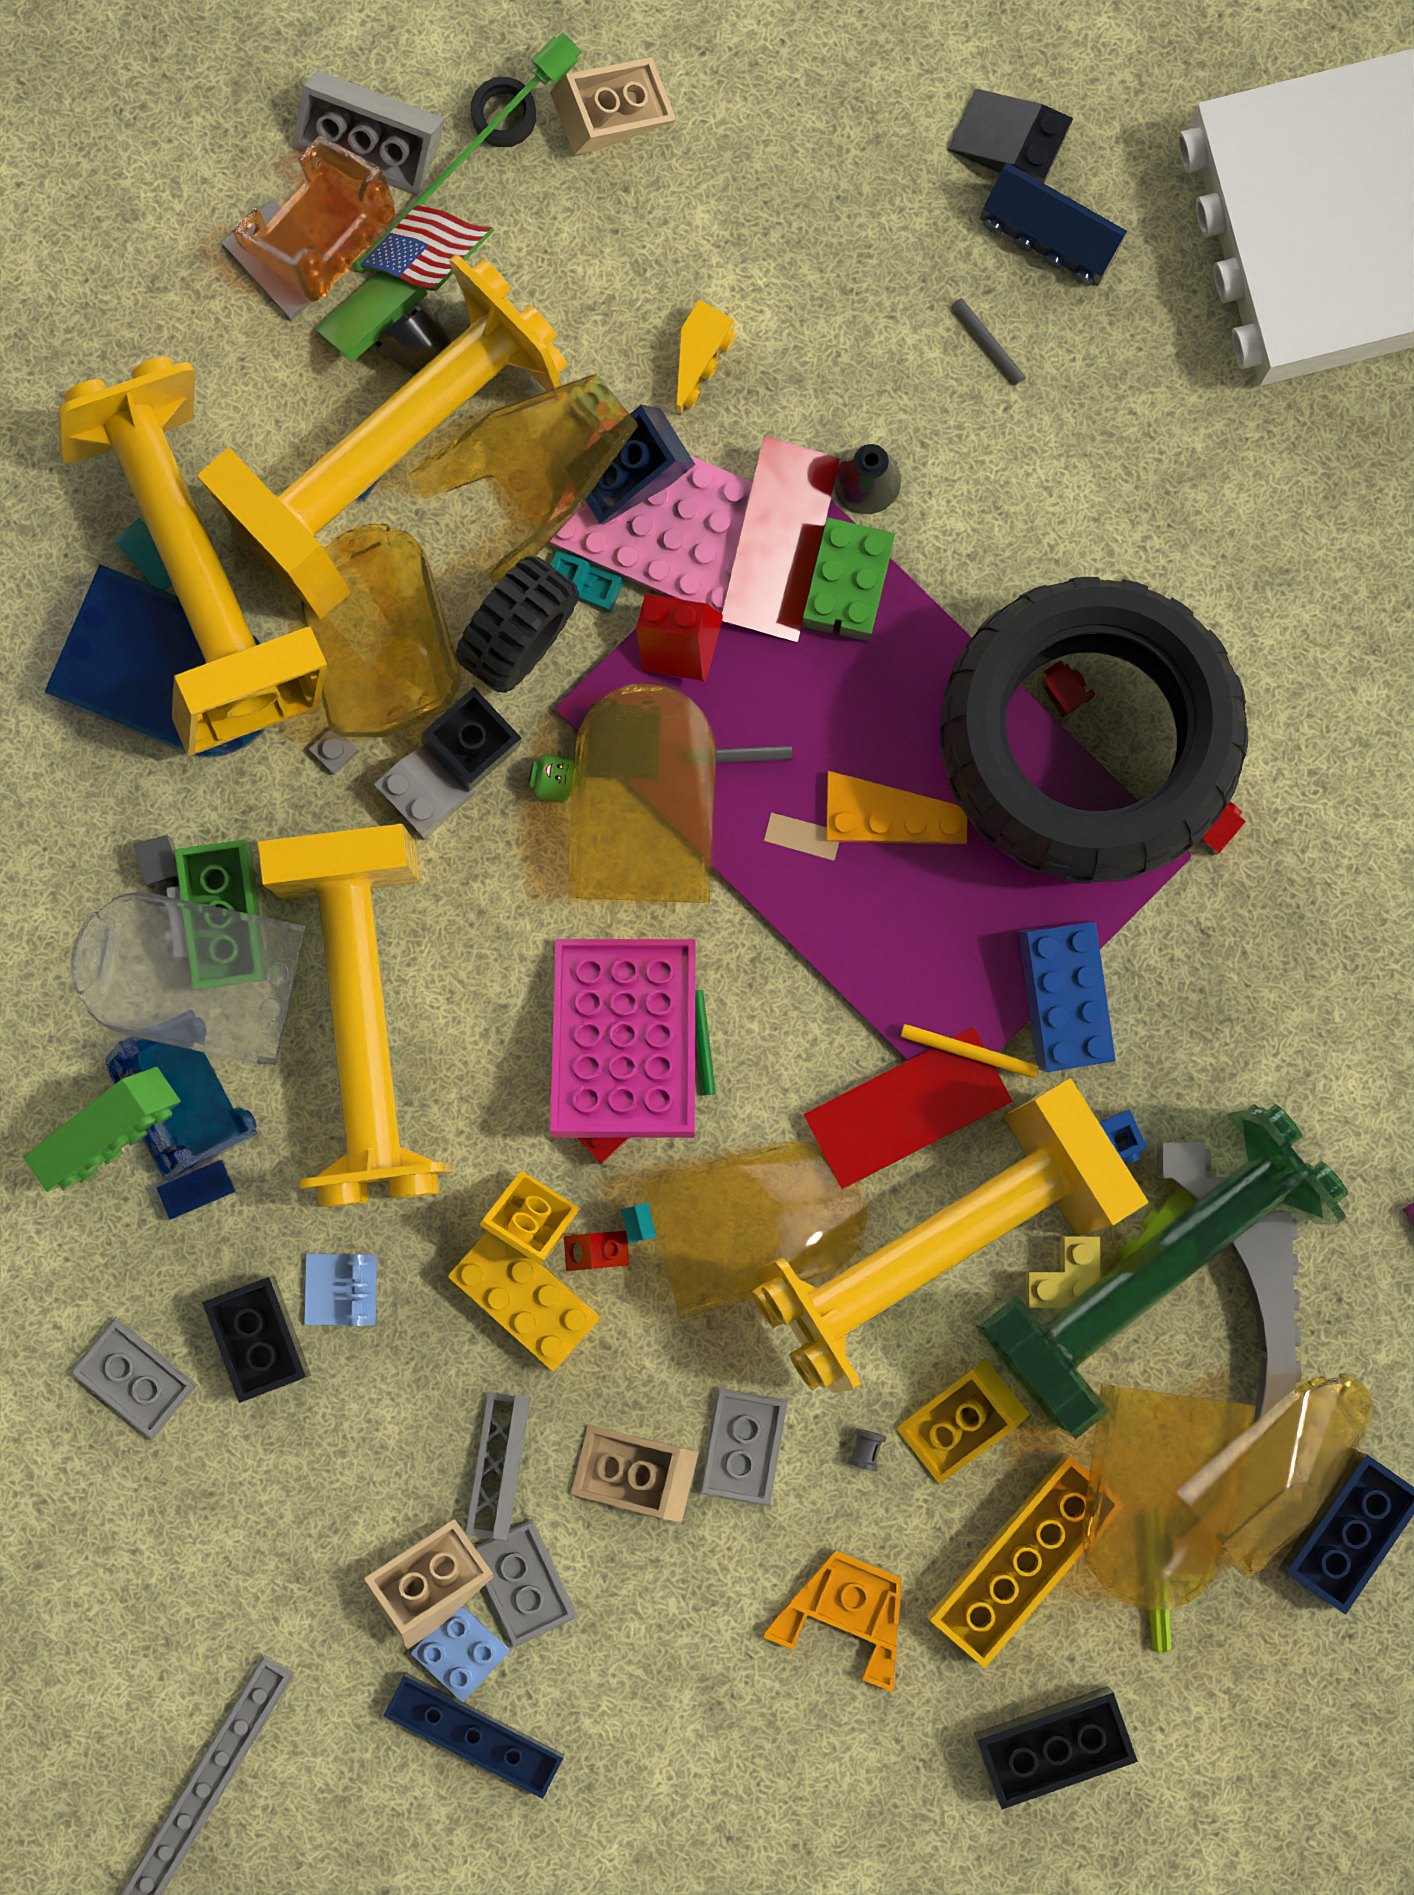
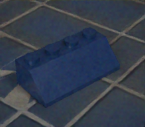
[980,162,1127,286]

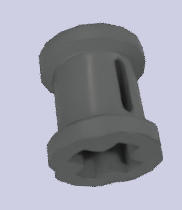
[847,1428,887,1471]

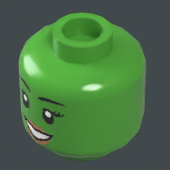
[528,754,581,803]

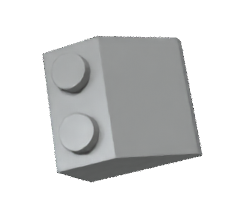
[374,745,476,839]

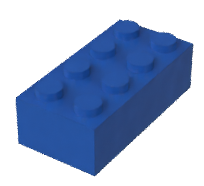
[1018,920,1116,1072]

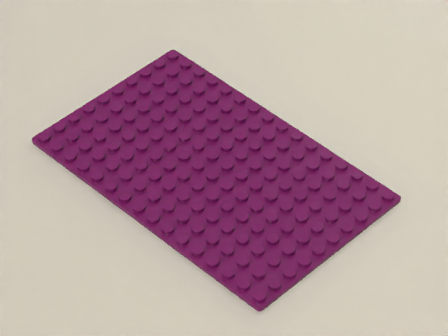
[557,500,1191,1061]

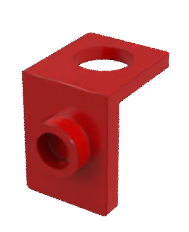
[563,1230,629,1271]

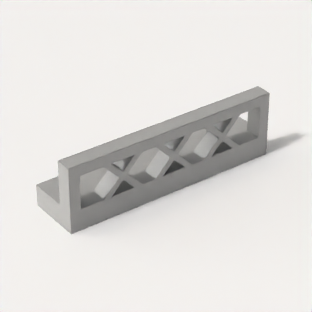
[466,1392,530,1541]

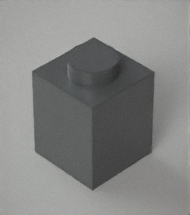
[134,835,179,891]

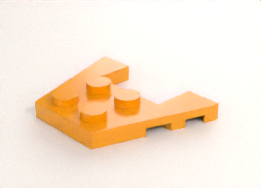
[763,1549,902,1692]

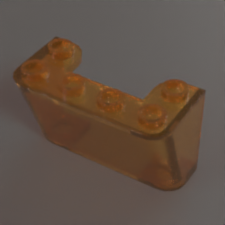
[232,135,395,302]

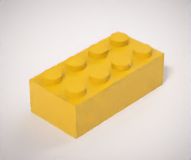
[448,1231,602,1372]

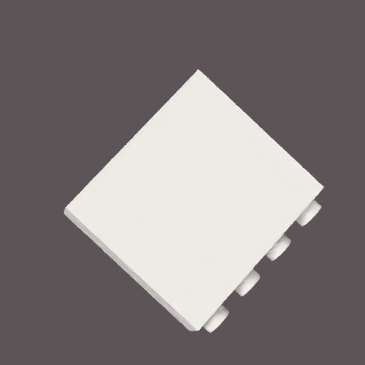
[1178,48,1414,386]

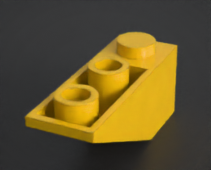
[677,299,737,415]

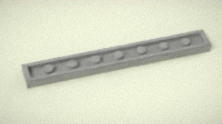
[120,1655,295,1895]

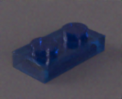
[156,1159,237,1220]

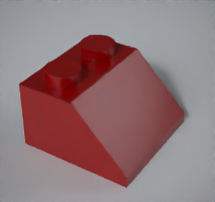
[636,594,724,682]

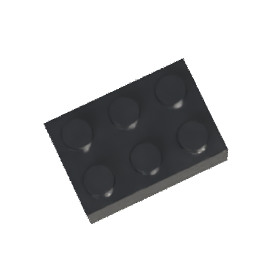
[202,1276,312,1403]

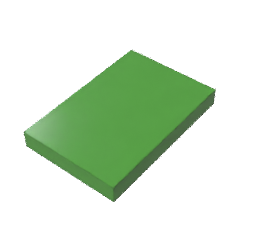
[315,271,428,363]

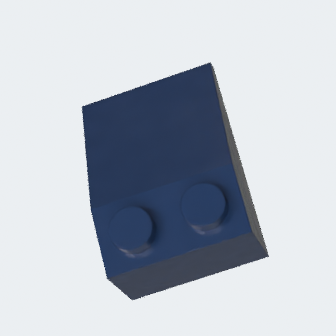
[566,405,696,525]

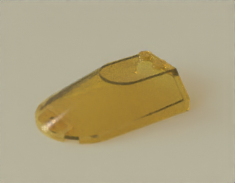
[301,523,463,737]
[1178,1373,1372,1579]

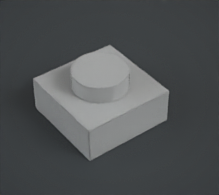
[309,725,359,775]

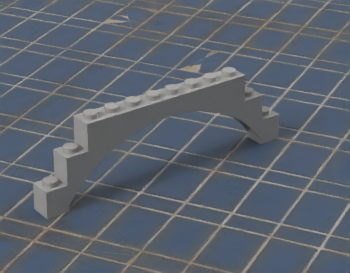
[1157,1142,1305,1574]

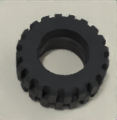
[455,556,579,693]

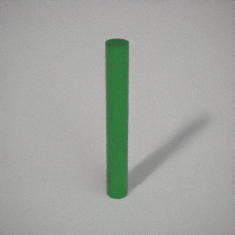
[695,990,716,1096]

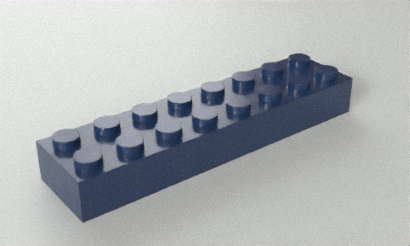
[383,1672,564,1799]

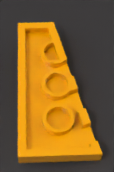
[826,771,967,844]

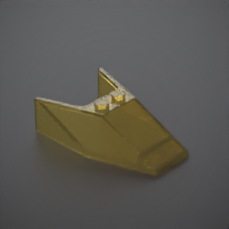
[409,373,638,586]

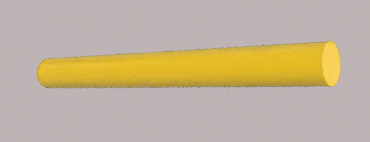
[900,1024,1039,1079]

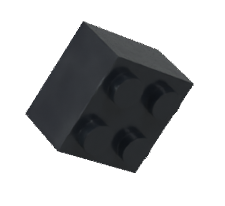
[421,687,522,792]

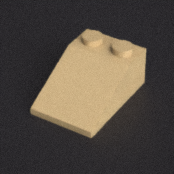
[550,57,676,155]
[571,1425,699,1522]
[364,1519,494,1649]

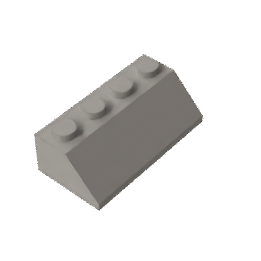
[292,70,445,195]

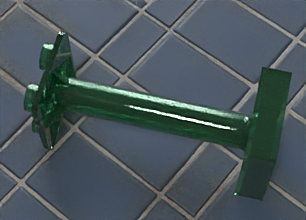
[970,1104,1349,1440]

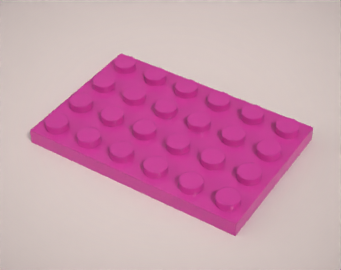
[550,939,696,1138]

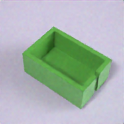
[802,517,896,642]

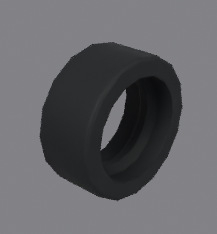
[471,77,536,147]

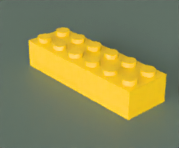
[927,1453,1125,1669]

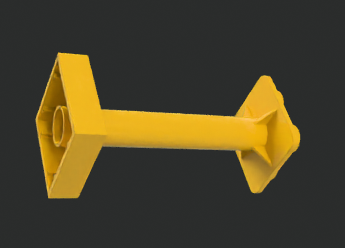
[197,254,568,619]
[57,356,327,756]
[258,824,453,1208]
[751,1078,1149,1393]

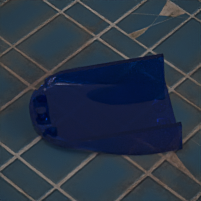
[44,564,267,758]

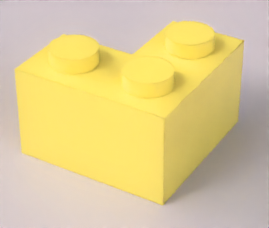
[1025,1236,1101,1308]

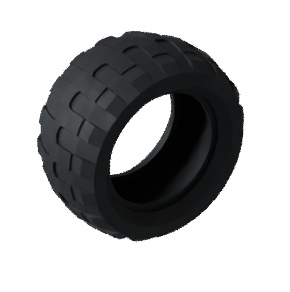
[939,577,1248,884]

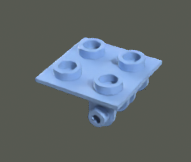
[305,1254,377,1326]
[411,1606,511,1702]

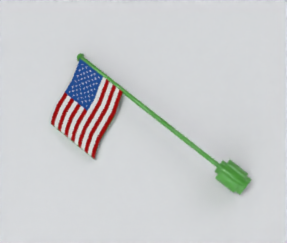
[353,32,582,291]

